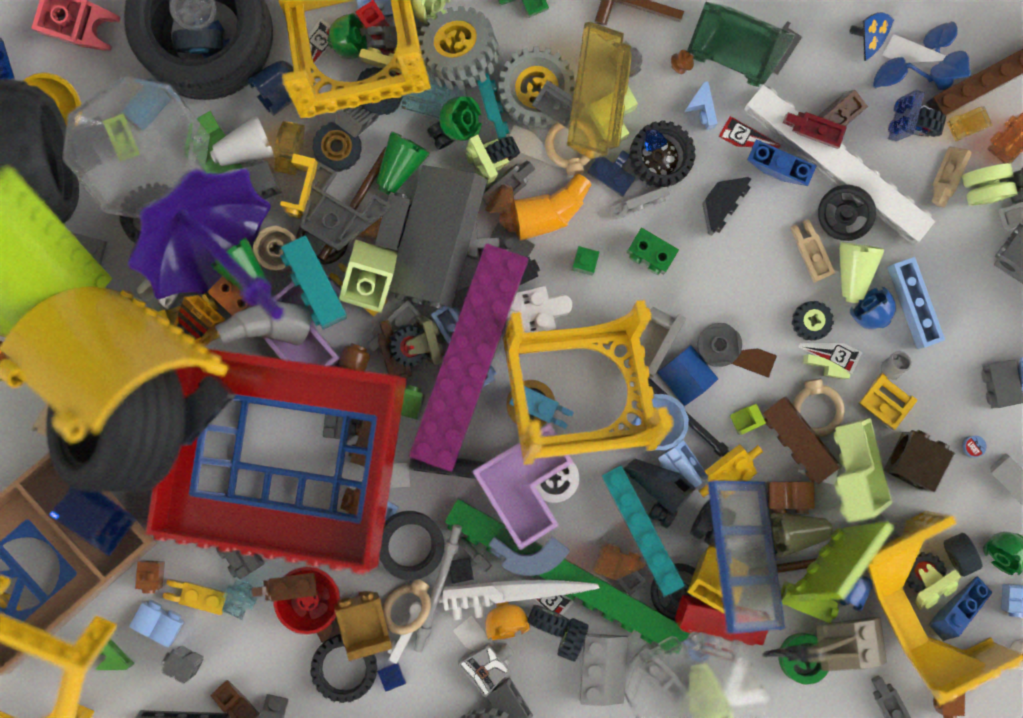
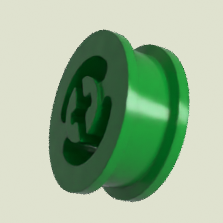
[778,633,829,685]

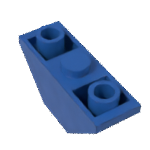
[747,139,817,186]

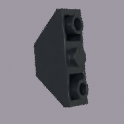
[702,177,752,236]

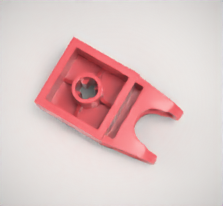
[31,0,121,51]

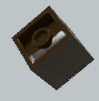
[884,430,955,493]

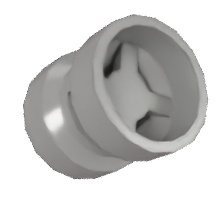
[881,351,912,380]

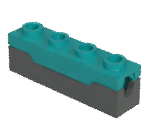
[465,73,510,144]

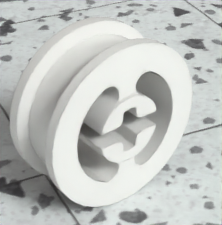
[536,463,579,503]

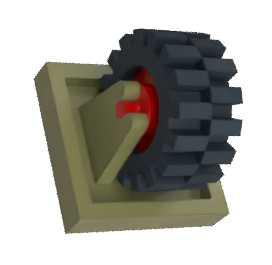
[388,315,444,367]

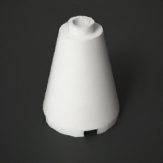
[210,115,274,166]

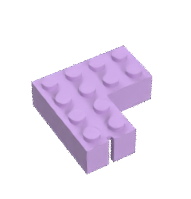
[263,271,342,367]
[472,424,574,549]

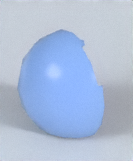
[631,394,688,450]

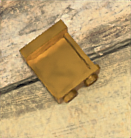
[334,591,393,661]

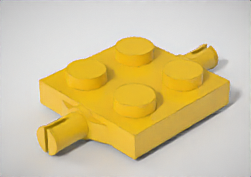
[698,444,763,499]

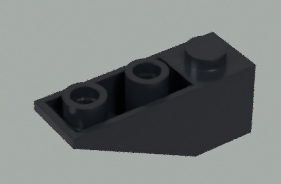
[623,458,696,514]

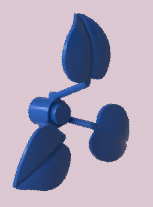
[873,22,971,90]

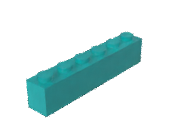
[602,466,685,597]

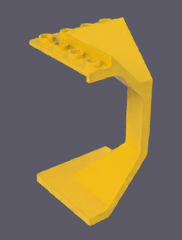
[867,511,1023,705]

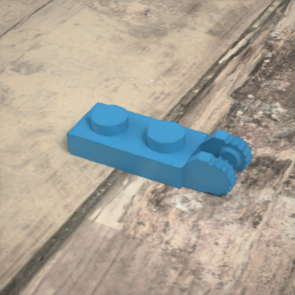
[509,386,574,429]

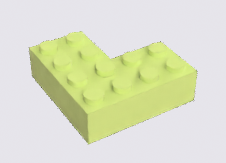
[834,418,893,522]

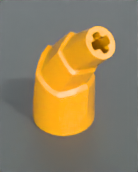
[512,174,591,241]

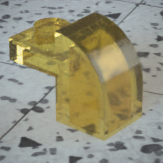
[947,106,993,142]
[273,121,305,175]

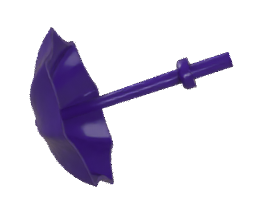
[128,168,285,321]

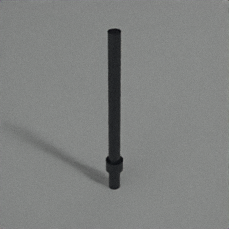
[648,377,730,457]

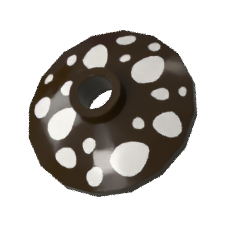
[642,136,678,175]

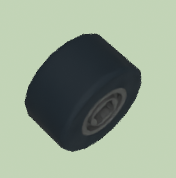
[944,533,983,577]

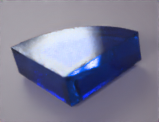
[645,129,667,152]

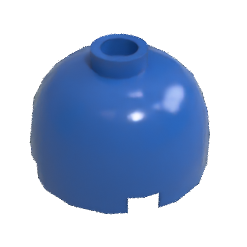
[850,287,896,329]

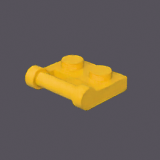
[858,373,918,430]

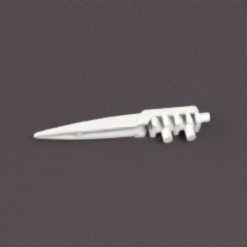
[437,580,599,620]

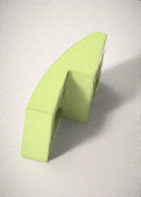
[803,354,850,379]

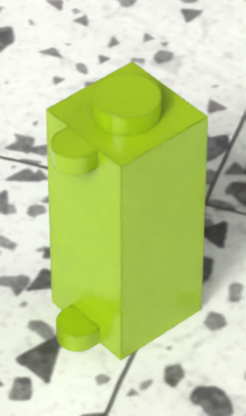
[780,580,839,624]

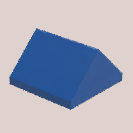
[657,345,718,406]

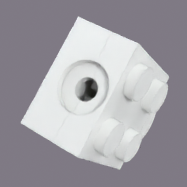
[508,286,573,333]

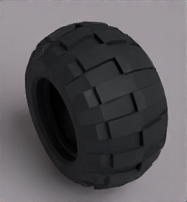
[0,79,79,224]

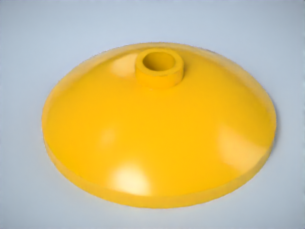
[23,72,82,130]

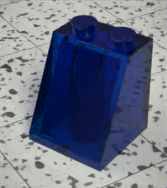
[50,487,137,556]

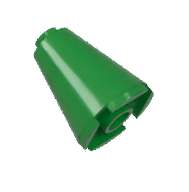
[376,131,430,195]
[211,238,268,291]

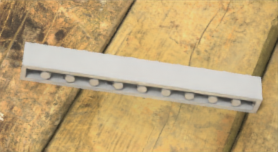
[743,85,936,245]

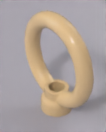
[545,119,597,175]
[793,379,845,437]
[382,579,431,635]

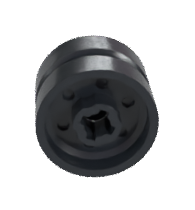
[690,499,735,548]

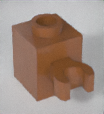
[135,560,165,594]

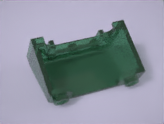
[686,1,795,87]

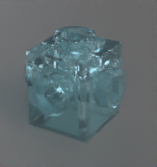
[222,579,257,620]

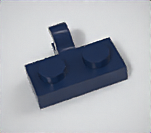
[587,150,635,197]

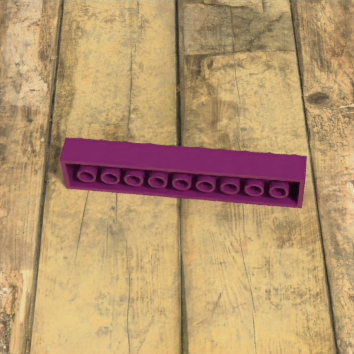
[409,243,528,472]

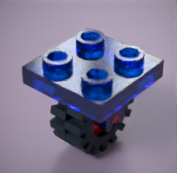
[888,90,946,142]

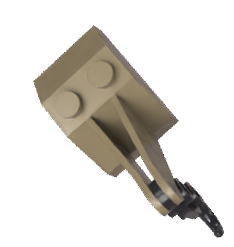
[763,617,887,671]

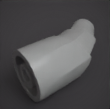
[215,301,311,346]

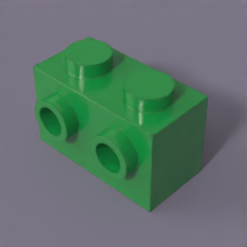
[626,227,679,275]

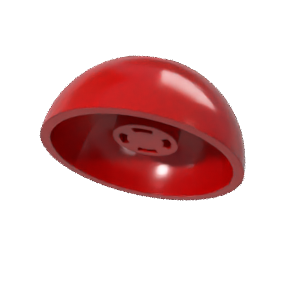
[273,567,340,634]

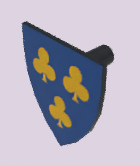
[849,12,894,61]

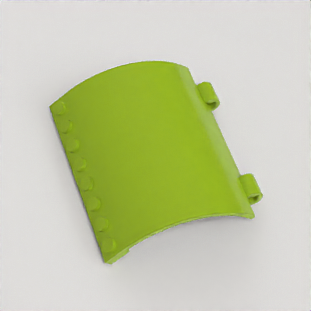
[0,166,113,337]

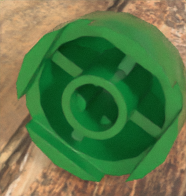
[327,13,368,59]
[439,96,482,141]
[983,531,1023,575]

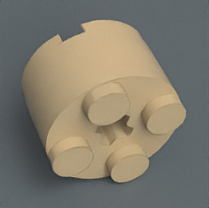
[253,226,297,273]

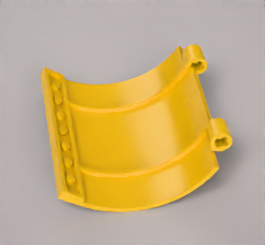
[0,286,228,441]

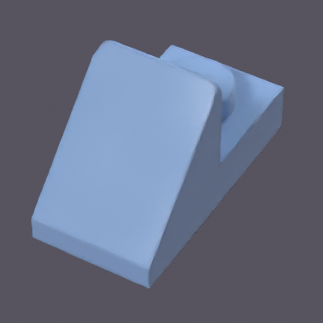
[685,81,718,130]

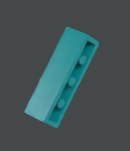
[280,235,347,330]

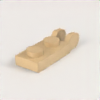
[791,219,835,283]

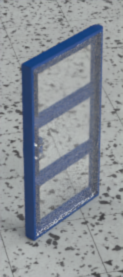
[708,481,785,634]

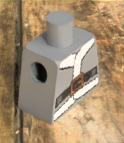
[458,643,514,697]

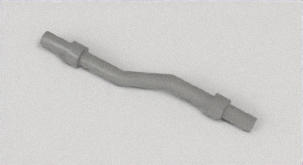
[414,524,462,652]

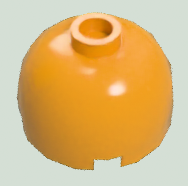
[485,602,531,640]

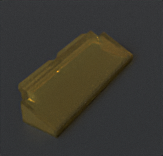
[567,22,632,159]

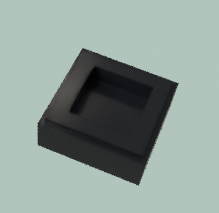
[449,557,474,584]

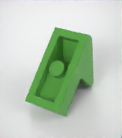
[95,638,135,670]

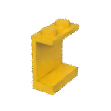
[280,154,318,219]

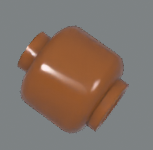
[338,343,370,371]

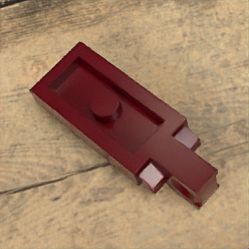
[783,112,847,149]

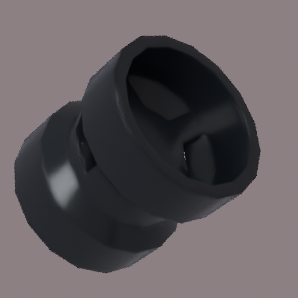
[427,121,455,150]
[648,501,678,529]

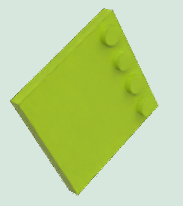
[790,522,894,601]

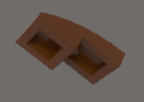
[210,680,260,718]

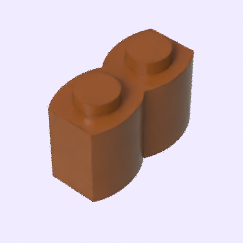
[767,482,815,513]

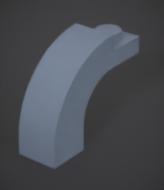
[489,536,570,576]

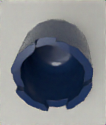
[248,60,294,116]

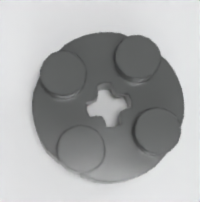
[697,323,742,367]

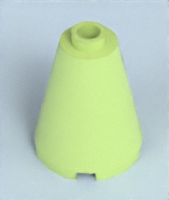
[839,242,884,303]

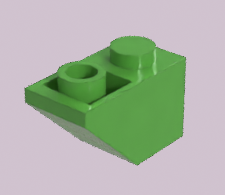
[401,385,425,420]

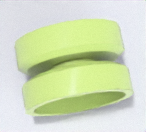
[962,163,1018,206]

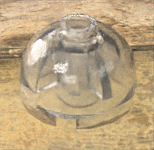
[170,0,217,31]

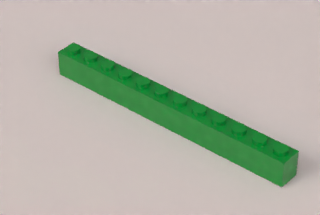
[445,498,690,655]

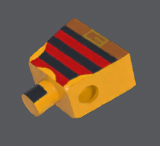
[174,295,226,346]

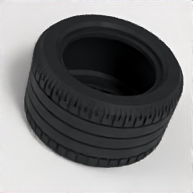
[124,0,273,100]
[46,367,185,492]

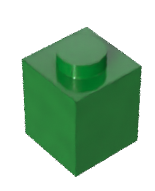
[572,246,600,276]

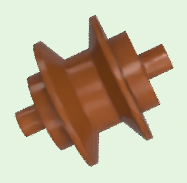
[671,50,694,74]

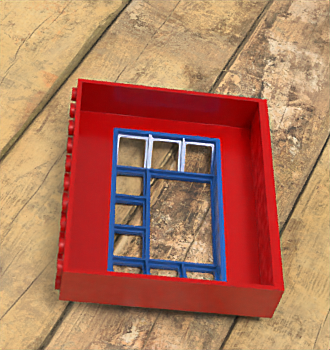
[146,349,406,574]

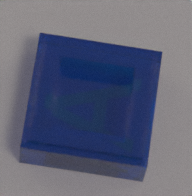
[377,662,407,692]

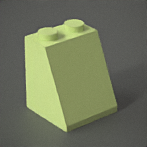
[339,240,398,313]

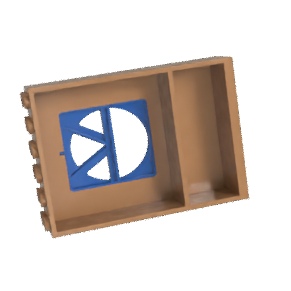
[0,452,157,675]

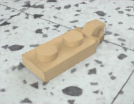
[932,147,972,208]

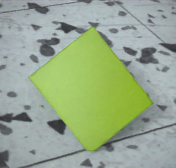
[730,404,766,435]

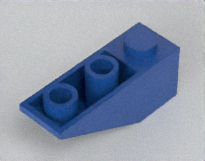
[928,576,993,641]

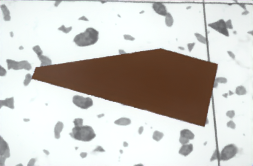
[732,348,777,378]

